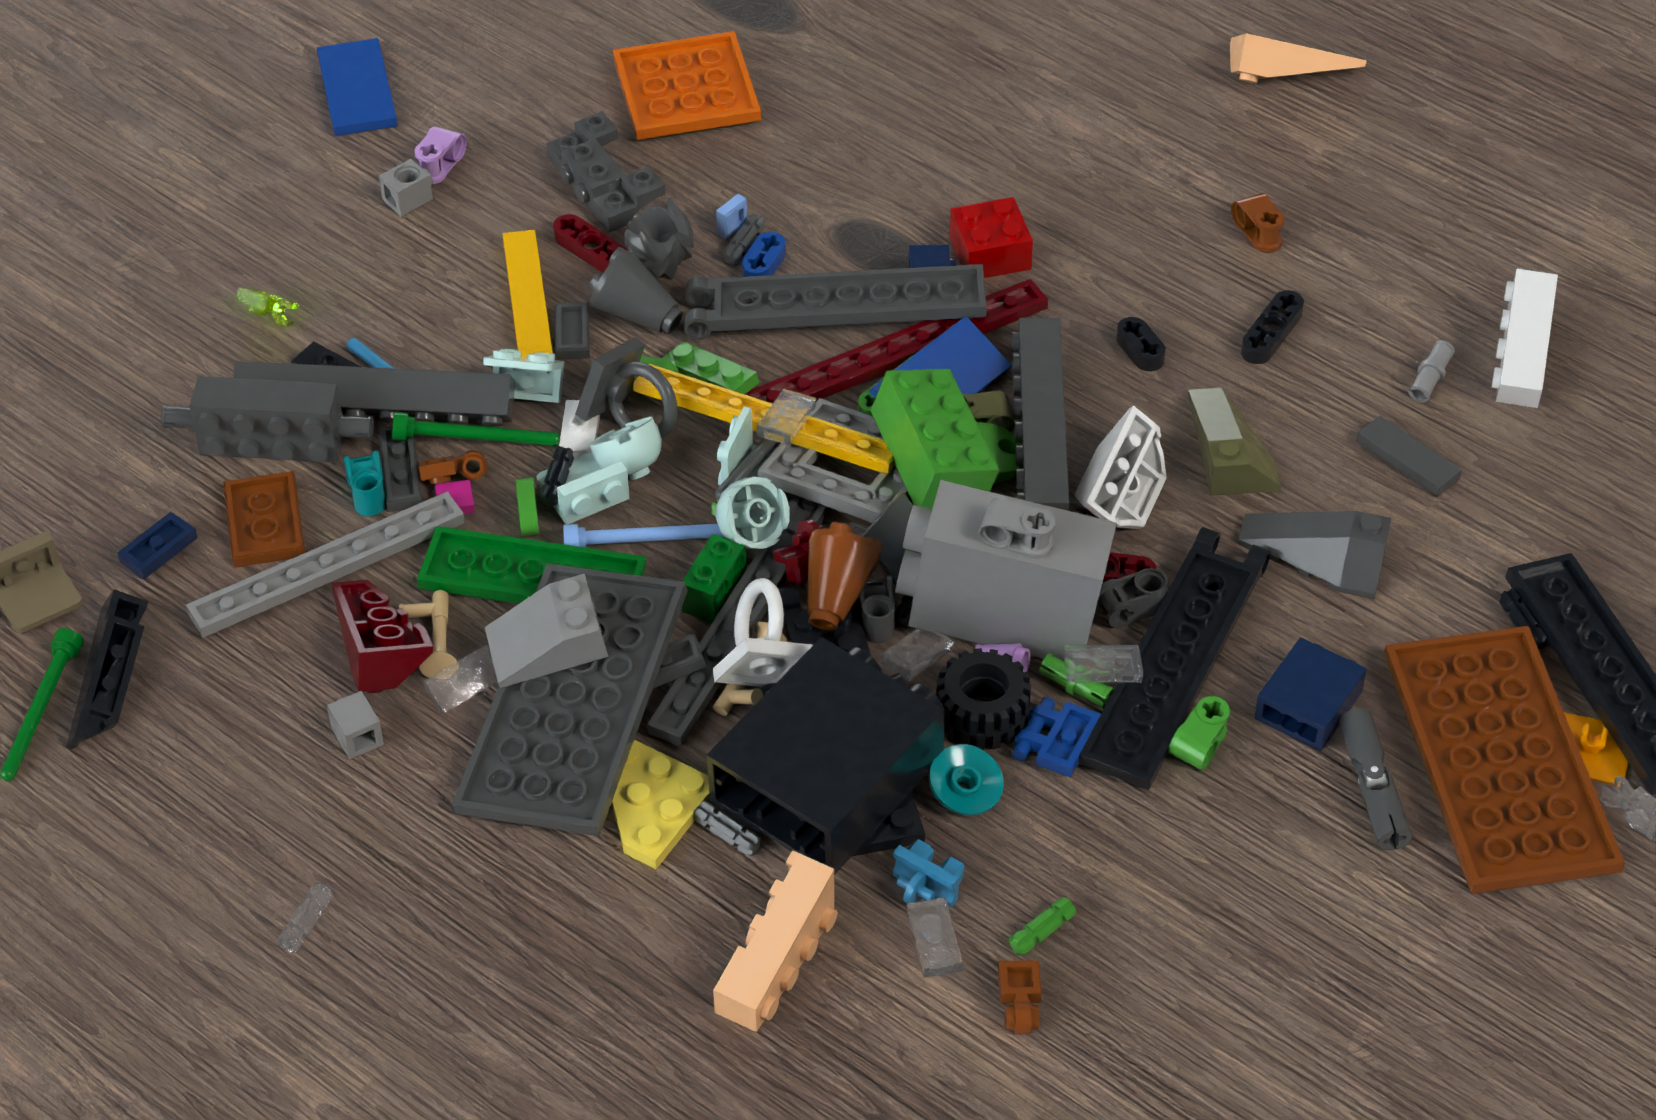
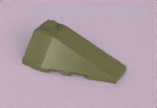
[1188,387,1281,496]

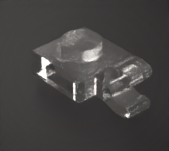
[1599,776,1656,841]

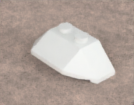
[1074,406,1167,529]

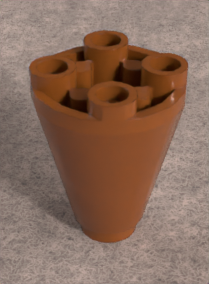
[807,522,883,631]

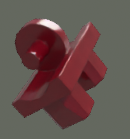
[774,519,825,584]

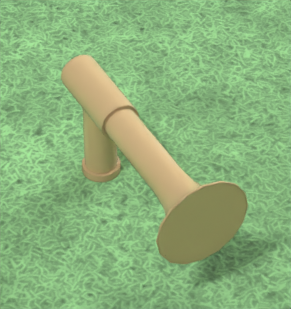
[399,590,458,680]
[713,621,787,716]

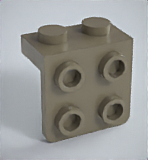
[0,531,82,633]

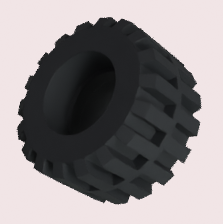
[936,648,1031,750]

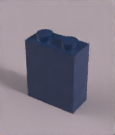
[1254,637,1367,751]

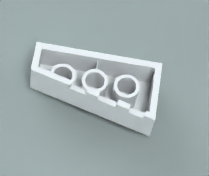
[1491,269,1558,408]

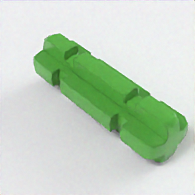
[1009,897,1076,956]

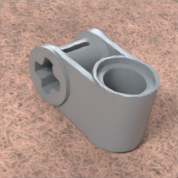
[978,497,1056,558]

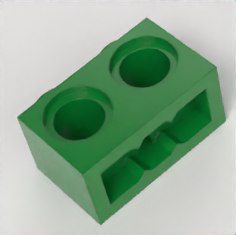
[682,534,746,623]

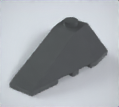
[1238,511,1391,599]

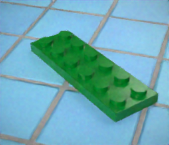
[417,526,647,604]

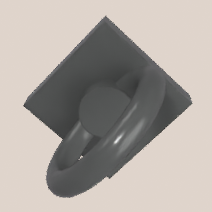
[575,338,678,439]

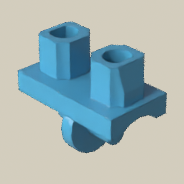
[893,839,965,908]

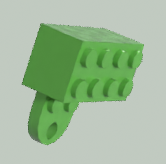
[870,369,1022,509]

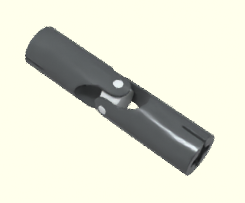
[1339,708,1412,850]

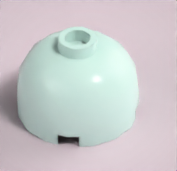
[590,416,662,480]
[716,477,790,549]

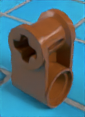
[1231,193,1285,253]

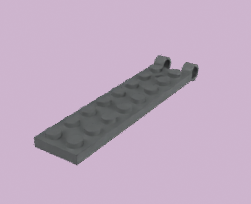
[684,264,986,340]

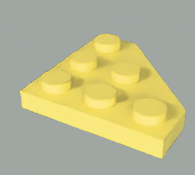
[611,739,710,869]

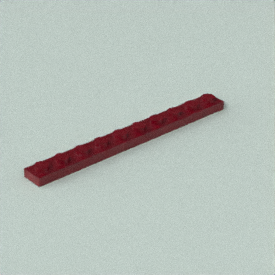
[745,279,1048,407]

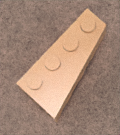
[713,850,838,1032]

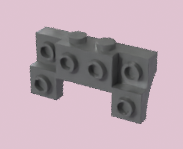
[547,111,665,232]

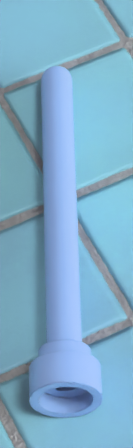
[563,523,725,548]

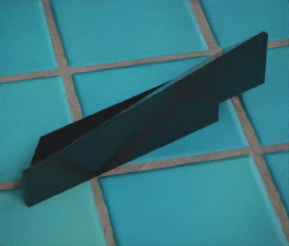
[66,589,149,749]

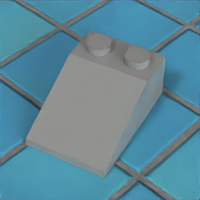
[485,574,608,688]

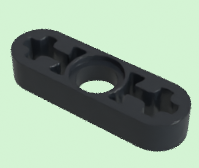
[1241,290,1304,364]

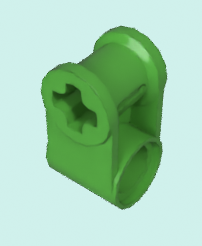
[1168,696,1230,770]

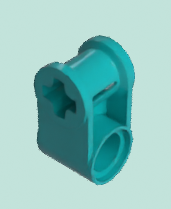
[343,450,386,517]

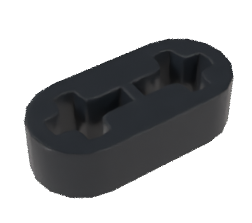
[1116,317,1166,372]

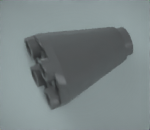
[588,247,684,334]

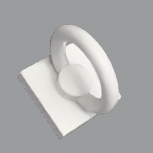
[713,578,813,687]

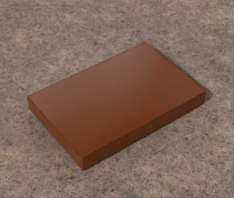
[223,471,305,568]

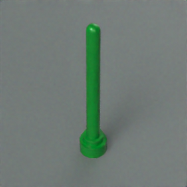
[392,412,560,446]
[0,628,84,782]

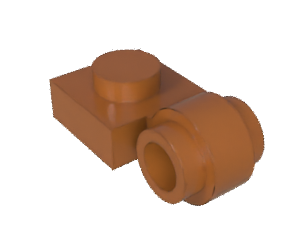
[419,450,487,484]
[998,960,1042,1034]

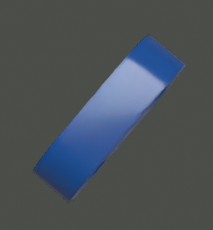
[742,232,786,277]

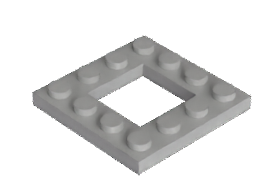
[757,398,910,523]

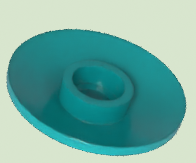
[929,744,1004,816]

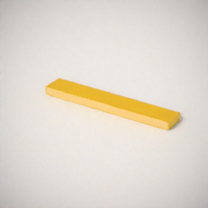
[502,230,553,357]

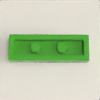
[661,341,759,395]

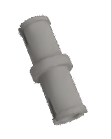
[1408,340,1455,403]

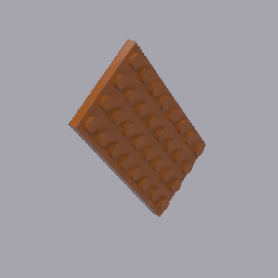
[1384,626,1625,894]

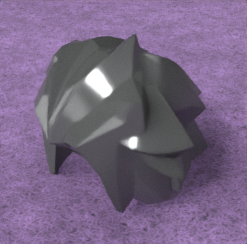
[624,198,694,279]

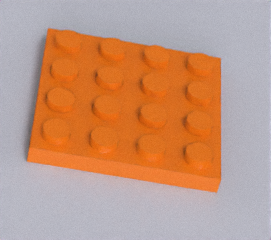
[613,31,761,140]

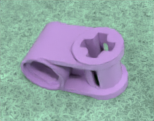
[414,126,467,184]

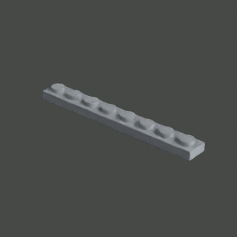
[186,491,465,638]

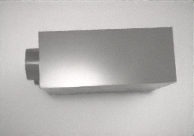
[895,480,1117,667]

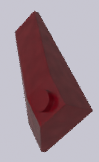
[332,580,433,693]

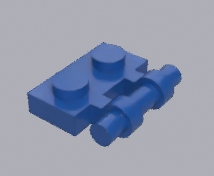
[1012,697,1101,778]

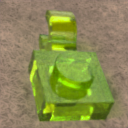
[235,287,299,326]

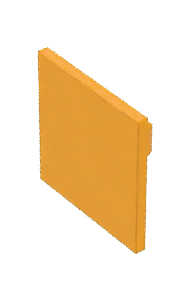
[1564,712,1628,788]

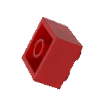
[950,197,1033,278]

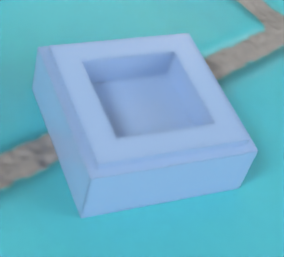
[716,194,747,240]

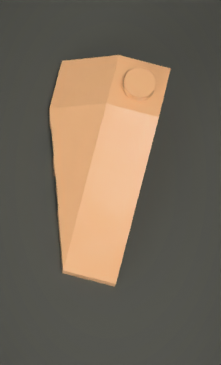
[1230,33,1366,83]

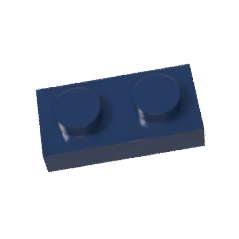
[117,512,197,579]

